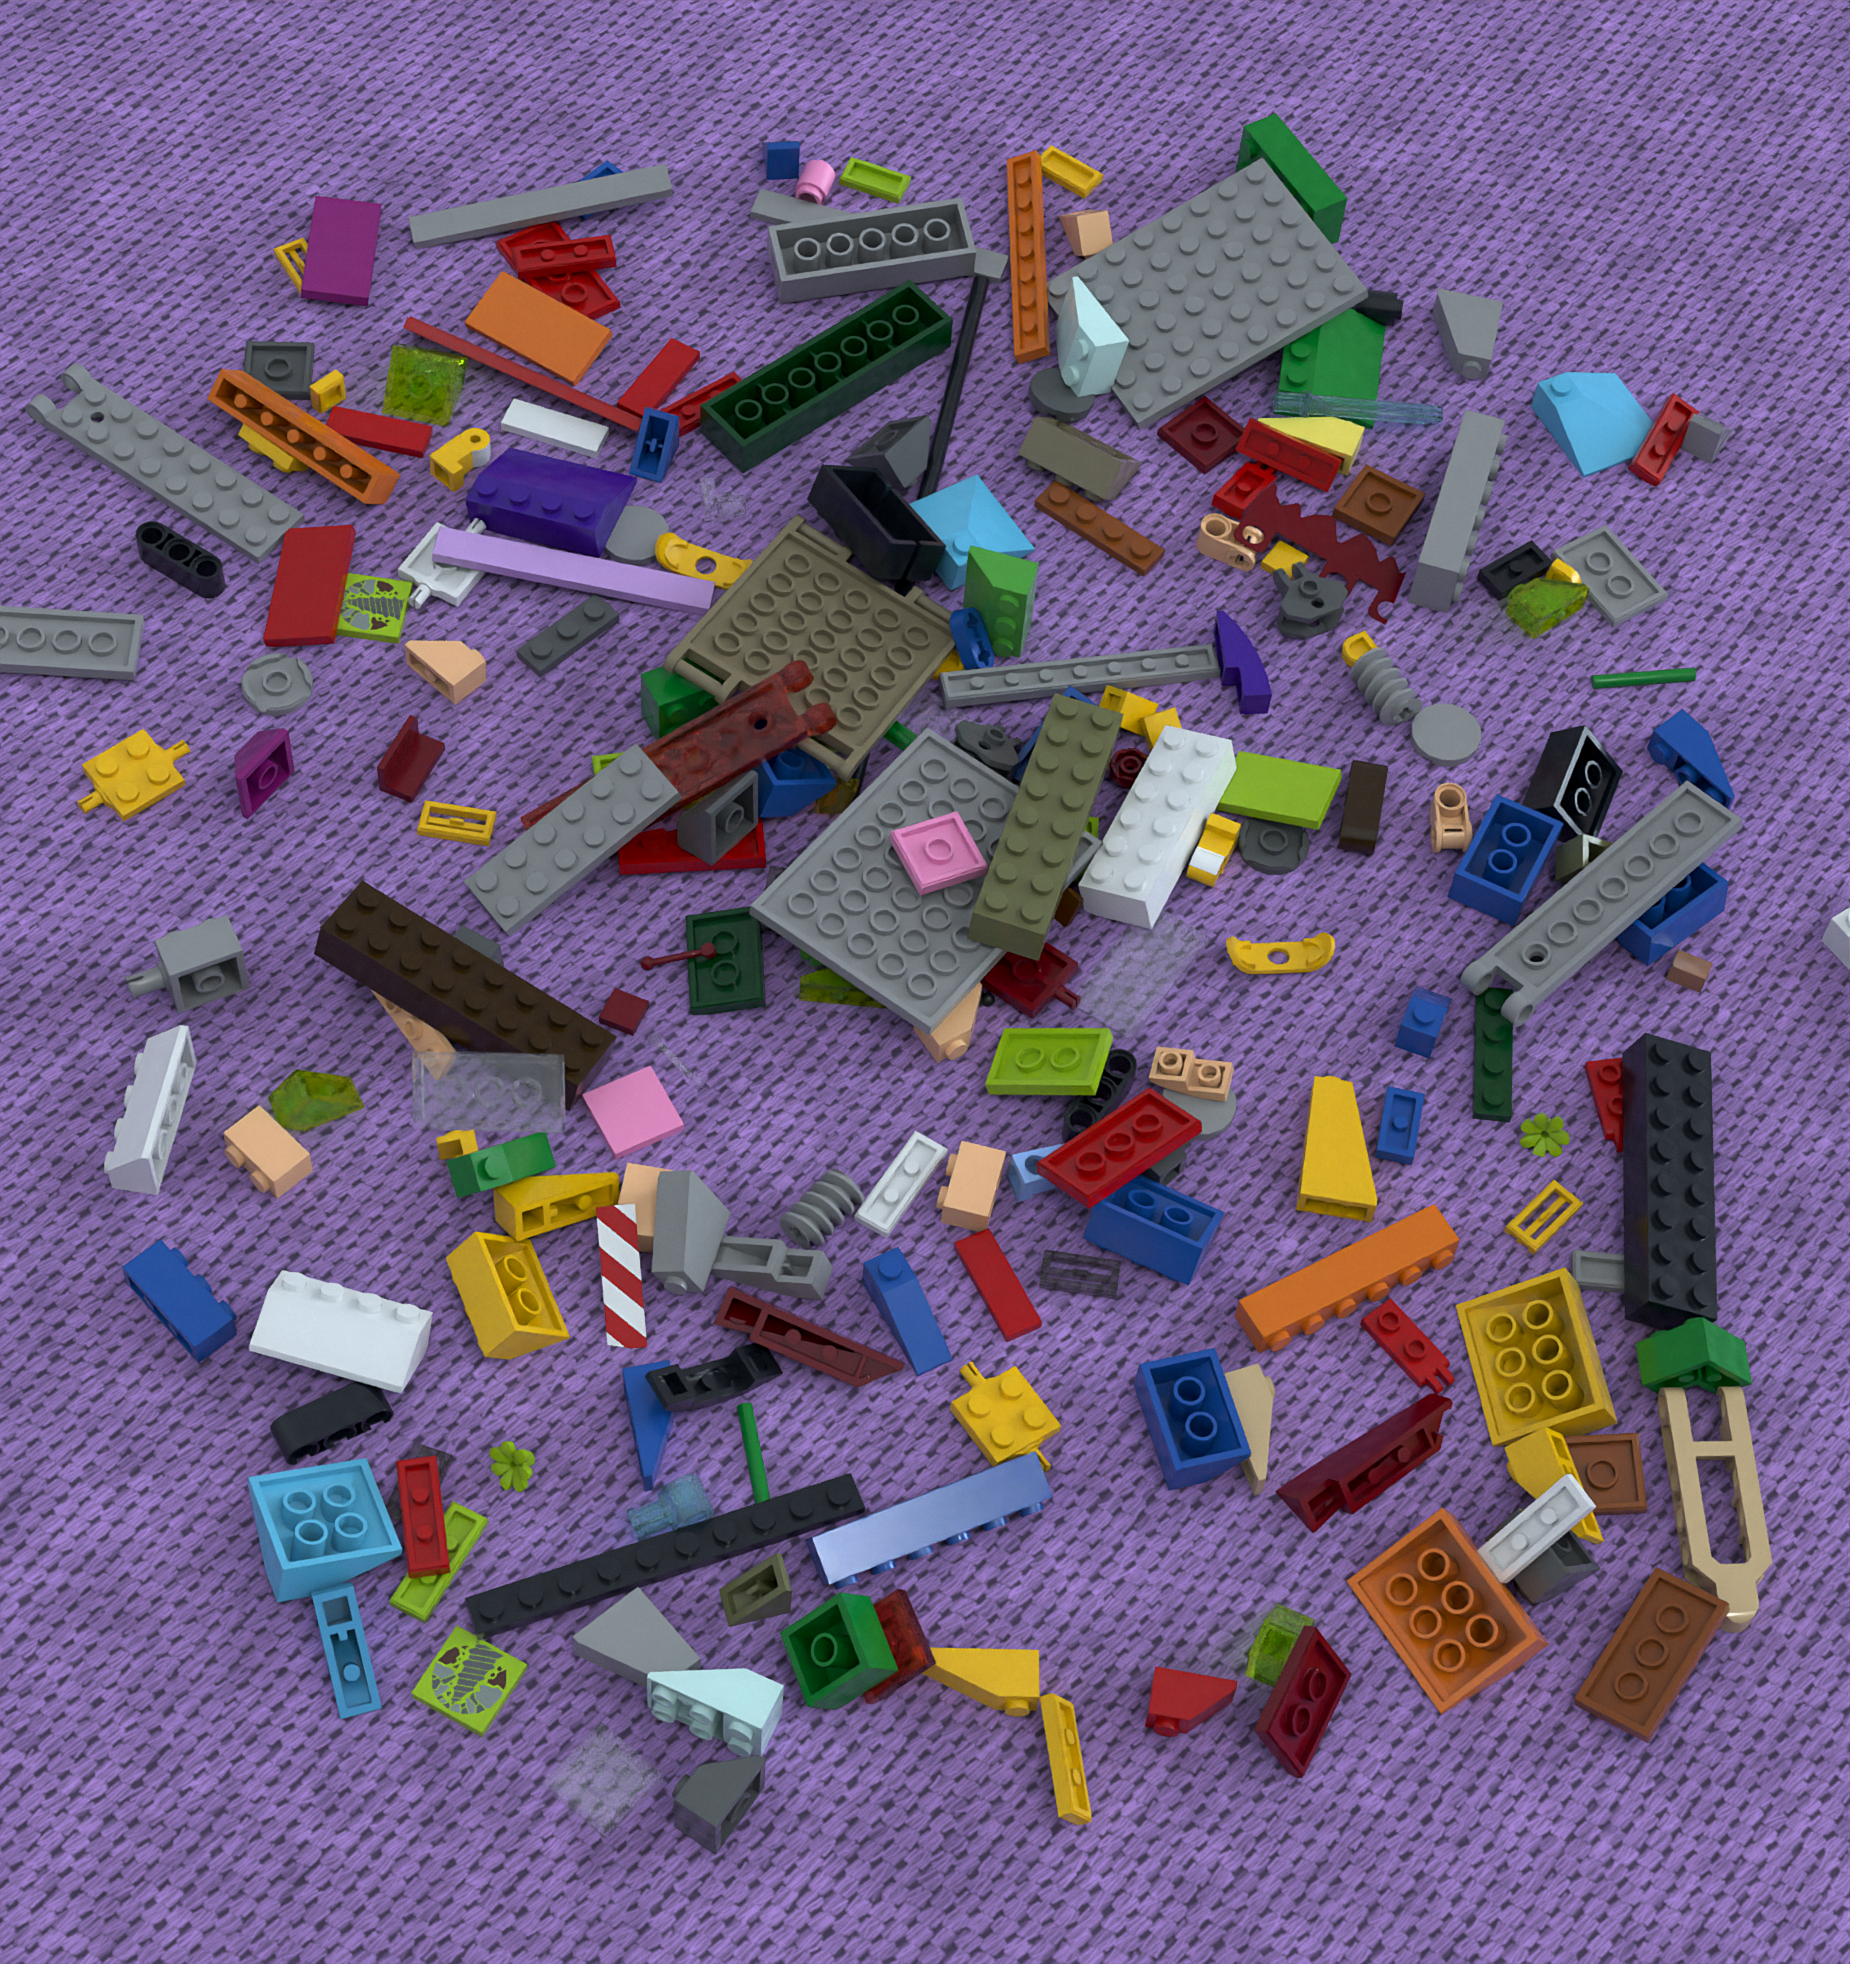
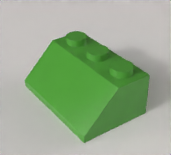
[963,545,1039,658]

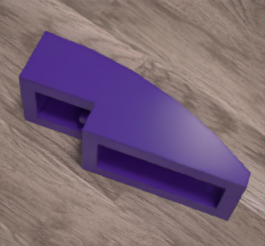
[1213,611,1272,714]

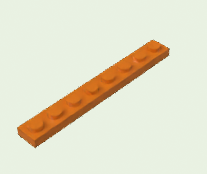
[1007,150,1050,364]

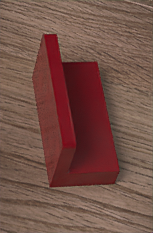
[377,715,445,803]

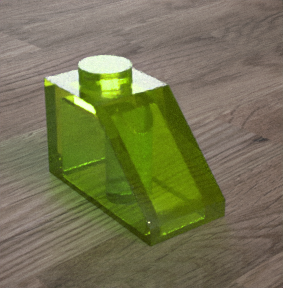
[1505,578,1590,639]
[268,1069,365,1131]

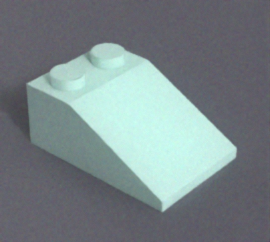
[1055,276,1129,397]

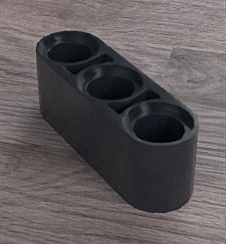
[135,521,226,599]
[1062,1049,1137,1143]
[270,1381,394,1465]

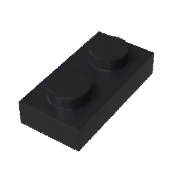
[1477,540,1553,601]

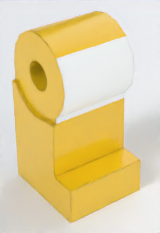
[429,428,491,492]
[1186,813,1241,888]

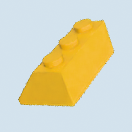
[446,1231,570,1360]

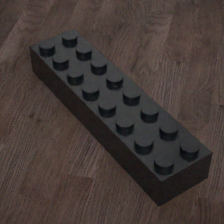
[1622,1033,1717,1331]

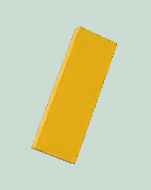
[1040,1693,1092,1825]

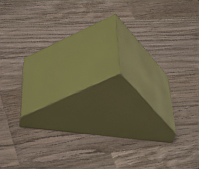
[719,1553,792,1627]

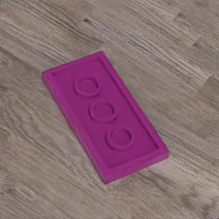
[301,196,382,306]

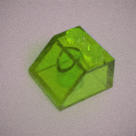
[382,344,468,427]

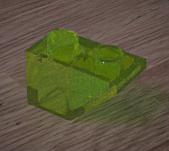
[1245,1603,1315,1687]

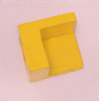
[1099,685,1159,737]

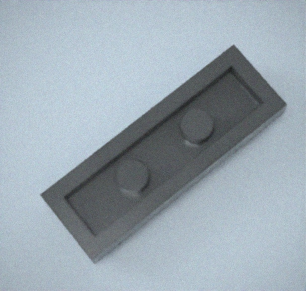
[516,594,620,678]

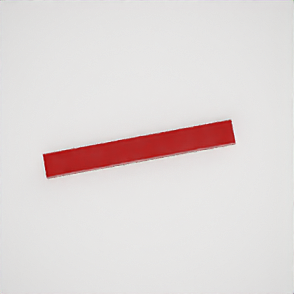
[403,316,642,433]

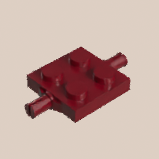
[980,942,1081,1019]

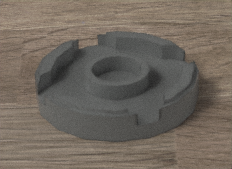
[1028,368,1095,422]
[1237,817,1309,875]

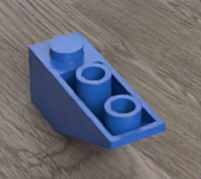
[1647,709,1735,809]

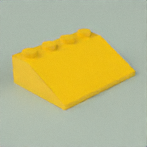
[1456,1267,1618,1447]

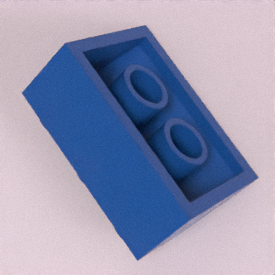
[718,711,837,817]
[1617,862,1729,966]
[1083,1175,1225,1285]
[1134,1348,1252,1491]

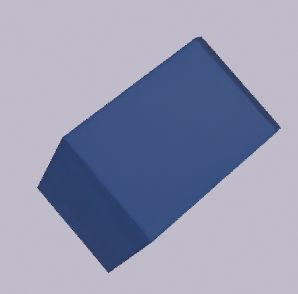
[762,141,800,180]
[629,407,679,483]

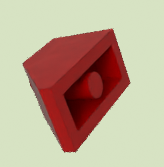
[1145,1666,1237,1737]

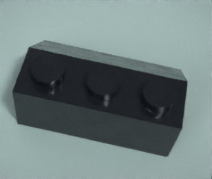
[1522,725,1623,843]

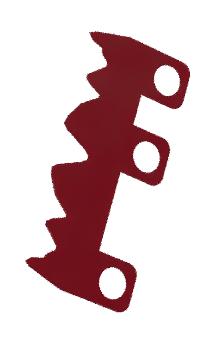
[1234,484,1406,625]

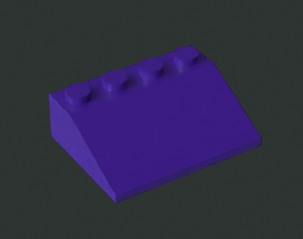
[465,448,637,558]

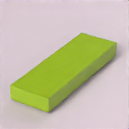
[389,1501,488,1623]

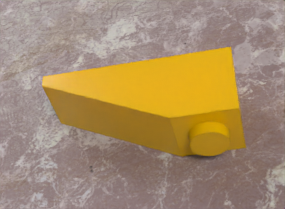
[493,1172,620,1241]
[1504,1426,1604,1545]
[913,1647,1040,1717]

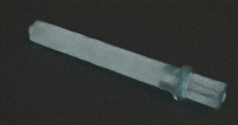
[1272,390,1443,425]

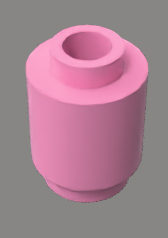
[795,160,835,204]

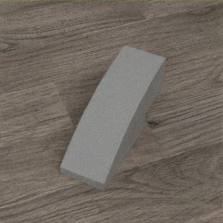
[710,1236,833,1301]

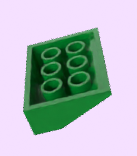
[1273,308,1386,429]

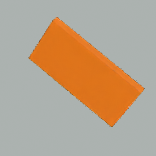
[464,271,613,386]

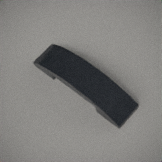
[645,1343,783,1412]

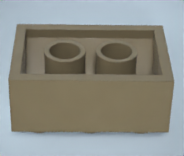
[1018,417,1142,503]

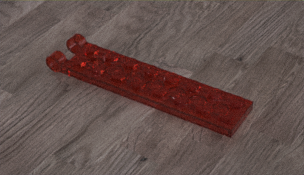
[520,660,838,831]

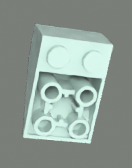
[647,1668,784,1757]

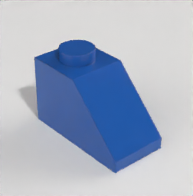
[1394,986,1452,1059]

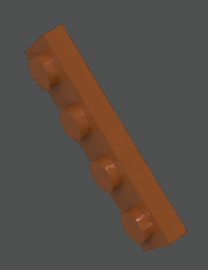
[1034,480,1165,577]

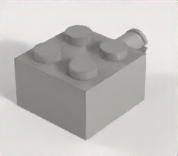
[125,915,250,1014]

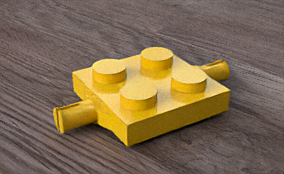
[77,728,191,822]
[950,1362,1061,1472]

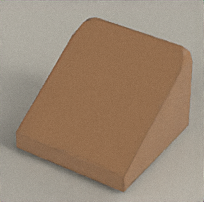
[1666,949,1713,993]

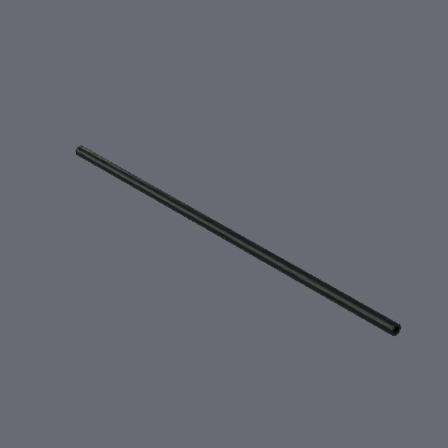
[838,275,990,812]

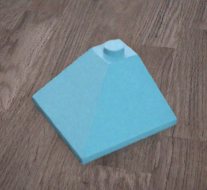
[1531,372,1653,478]
[909,474,1035,591]
[248,1458,402,1602]

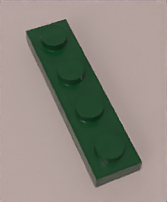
[1472,987,1513,1123]

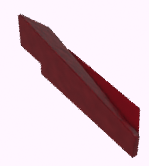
[714,1286,905,1387]
[1275,1394,1453,1533]

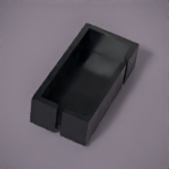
[807,464,946,582]

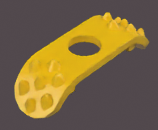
[655,532,753,590]
[1226,932,1335,974]

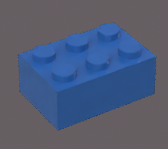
[1448,794,1564,926]

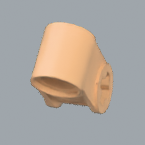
[1196,513,1264,572]
[1429,783,1473,853]

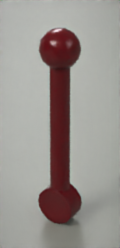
[640,943,717,971]

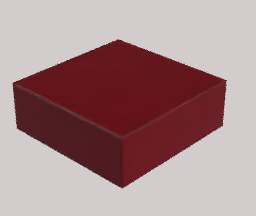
[599,988,649,1036]

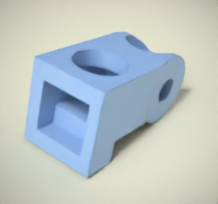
[1005,1144,1064,1202]

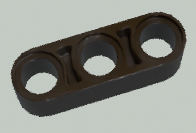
[1337,759,1388,855]

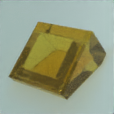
[814,777,859,814]

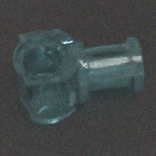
[627,1473,714,1541]

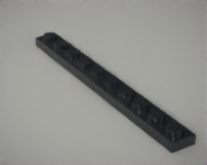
[465,1473,865,1641]

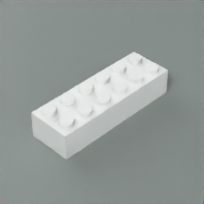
[1078,725,1237,929]

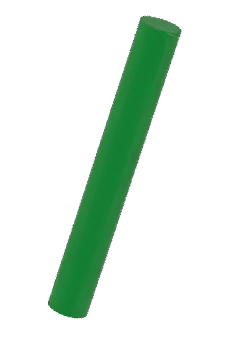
[1590,667,1696,689]
[737,1403,770,1504]

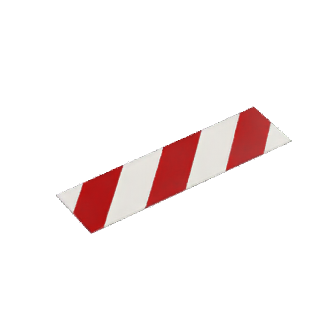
[596,1203,647,1349]

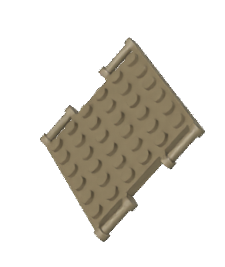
[662,514,956,782]

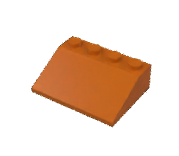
[1347,1508,1549,1714]

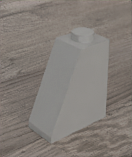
[1432,288,1503,380]
[652,1170,731,1295]
[573,1587,701,1688]

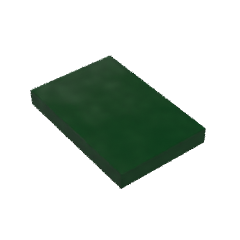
[685,906,766,1015]

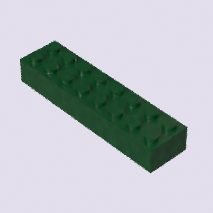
[700,280,953,473]

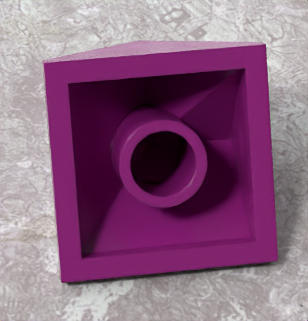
[234,728,295,819]

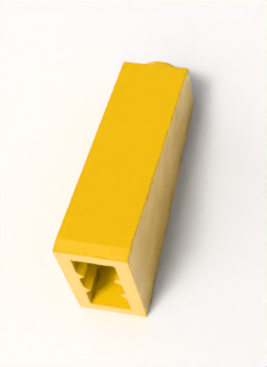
[1296,1076,1377,1222]

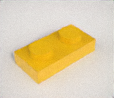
[238,423,309,473]

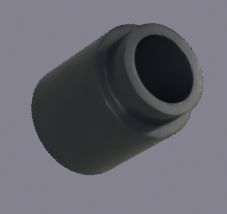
[1355,289,1404,326]

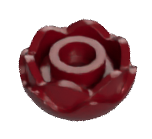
[1108,748,1148,789]

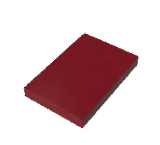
[1254,1625,1351,1778]

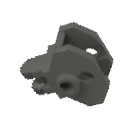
[1273,561,1348,640]
[952,720,1023,781]

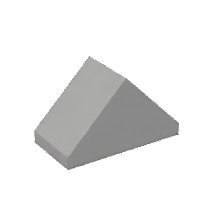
[1681,414,1734,464]

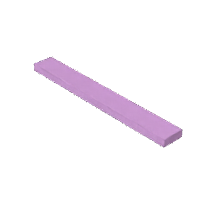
[432,526,715,615]

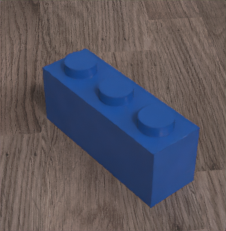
[122,1239,237,1363]

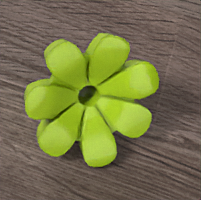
[1520,1113,1570,1157]
[489,1441,535,1493]

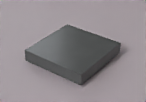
[243,341,315,400]

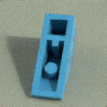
[311,1582,382,1719]

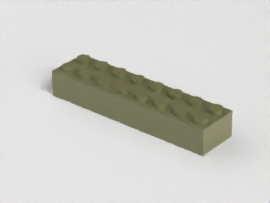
[967,693,1124,961]

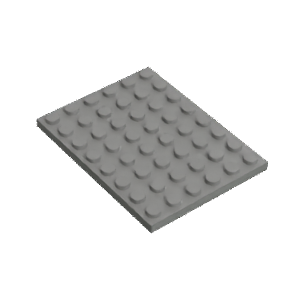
[1047,158,1368,430]
[749,728,1103,1036]

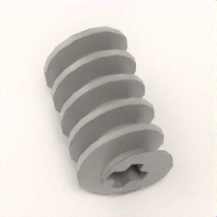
[1350,648,1423,726]
[779,1169,864,1250]

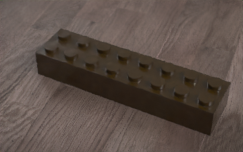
[314,880,617,1112]

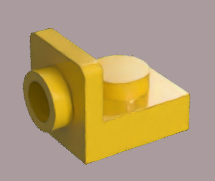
[436,1129,478,1160]

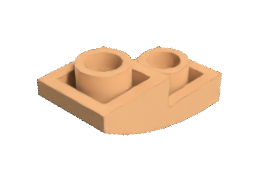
[1149,1046,1234,1102]

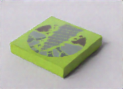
[336,573,413,644]
[411,1625,528,1738]

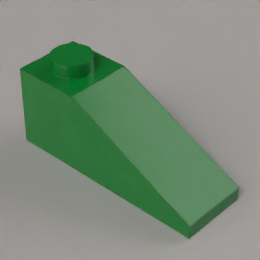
[446,1130,556,1198]

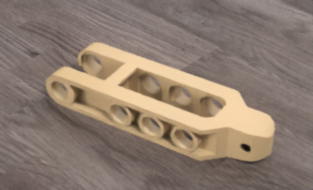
[1657,1386,1772,1633]

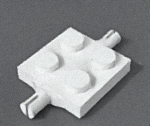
[398,518,486,609]

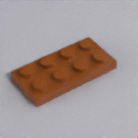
[1574,1567,1730,1743]

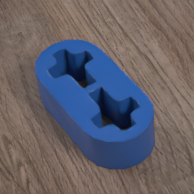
[950,607,995,670]

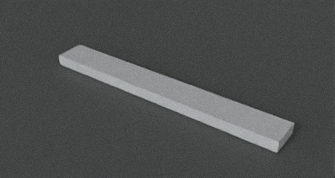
[408,164,673,249]
[750,189,1009,284]
[938,644,1221,708]

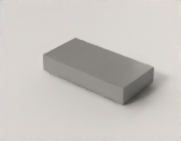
[1571,1250,1624,1293]

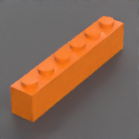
[207,369,401,505]
[1235,1204,1460,1353]

